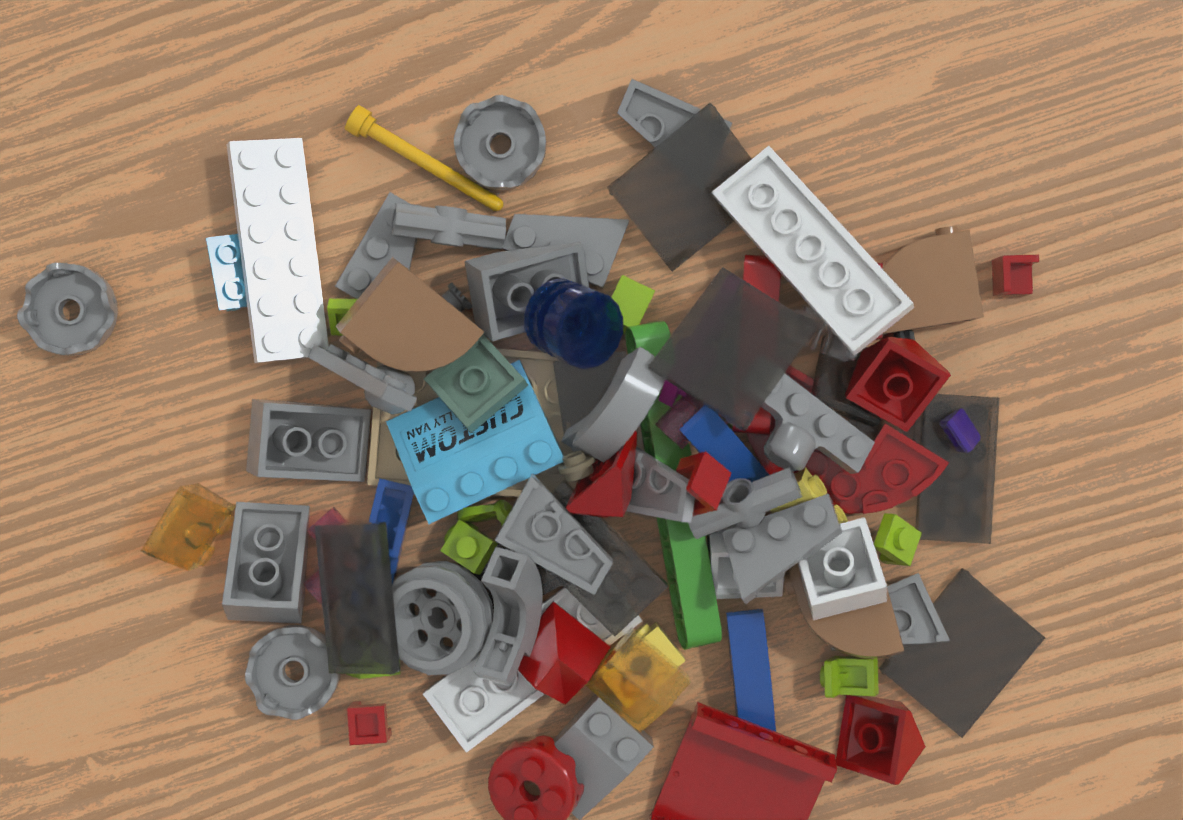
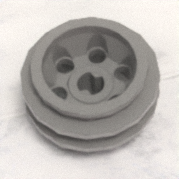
[381,561,493,675]

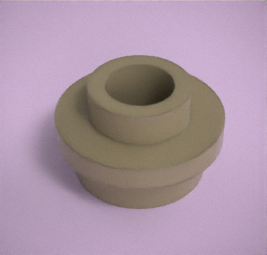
[558,450,595,482]

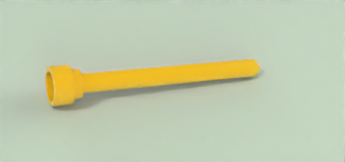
[344,105,504,211]

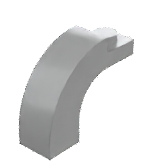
[561,347,671,462]
[473,547,542,687]

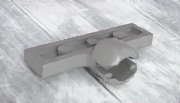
[308,344,417,414]
[738,357,875,474]

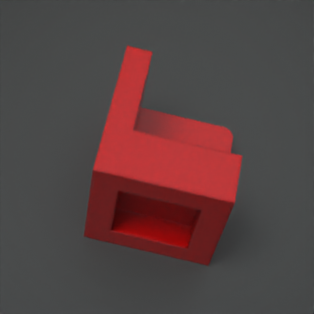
[992,255,1039,296]
[676,451,731,516]
[347,701,392,746]

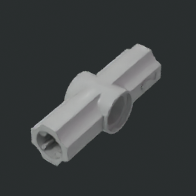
[392,203,506,249]
[688,467,802,539]

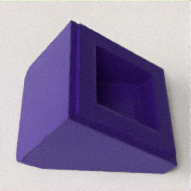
[939,408,981,453]

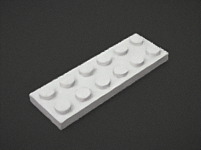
[226,138,329,363]
[712,146,914,356]
[423,573,642,753]

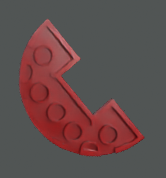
[747,356,949,514]

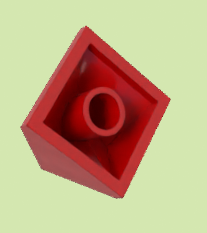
[845,337,951,432]
[566,431,637,518]
[518,601,611,705]
[836,695,926,785]

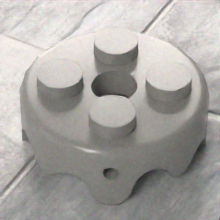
[454,95,547,190]
[17,263,118,356]
[245,625,340,720]

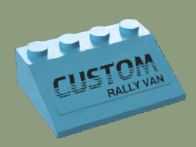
[386,360,564,524]

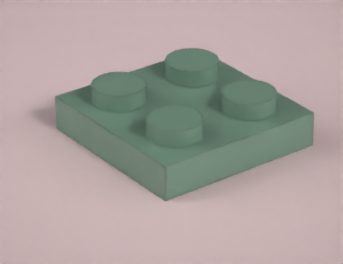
[424,334,528,433]

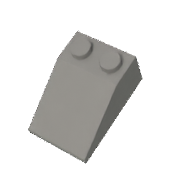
[465,242,593,341]
[246,399,371,482]
[222,502,310,624]
[554,690,654,820]

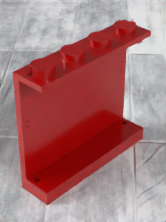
[650,702,837,820]

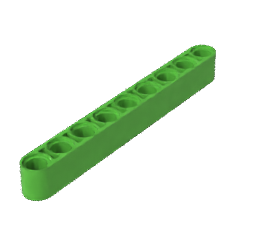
[625,321,722,650]

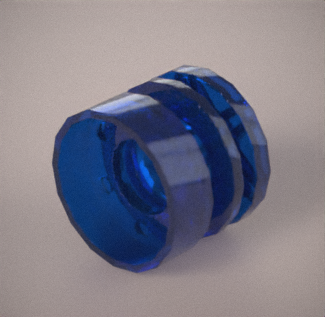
[524,278,623,369]

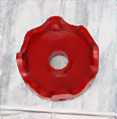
[488,735,584,820]

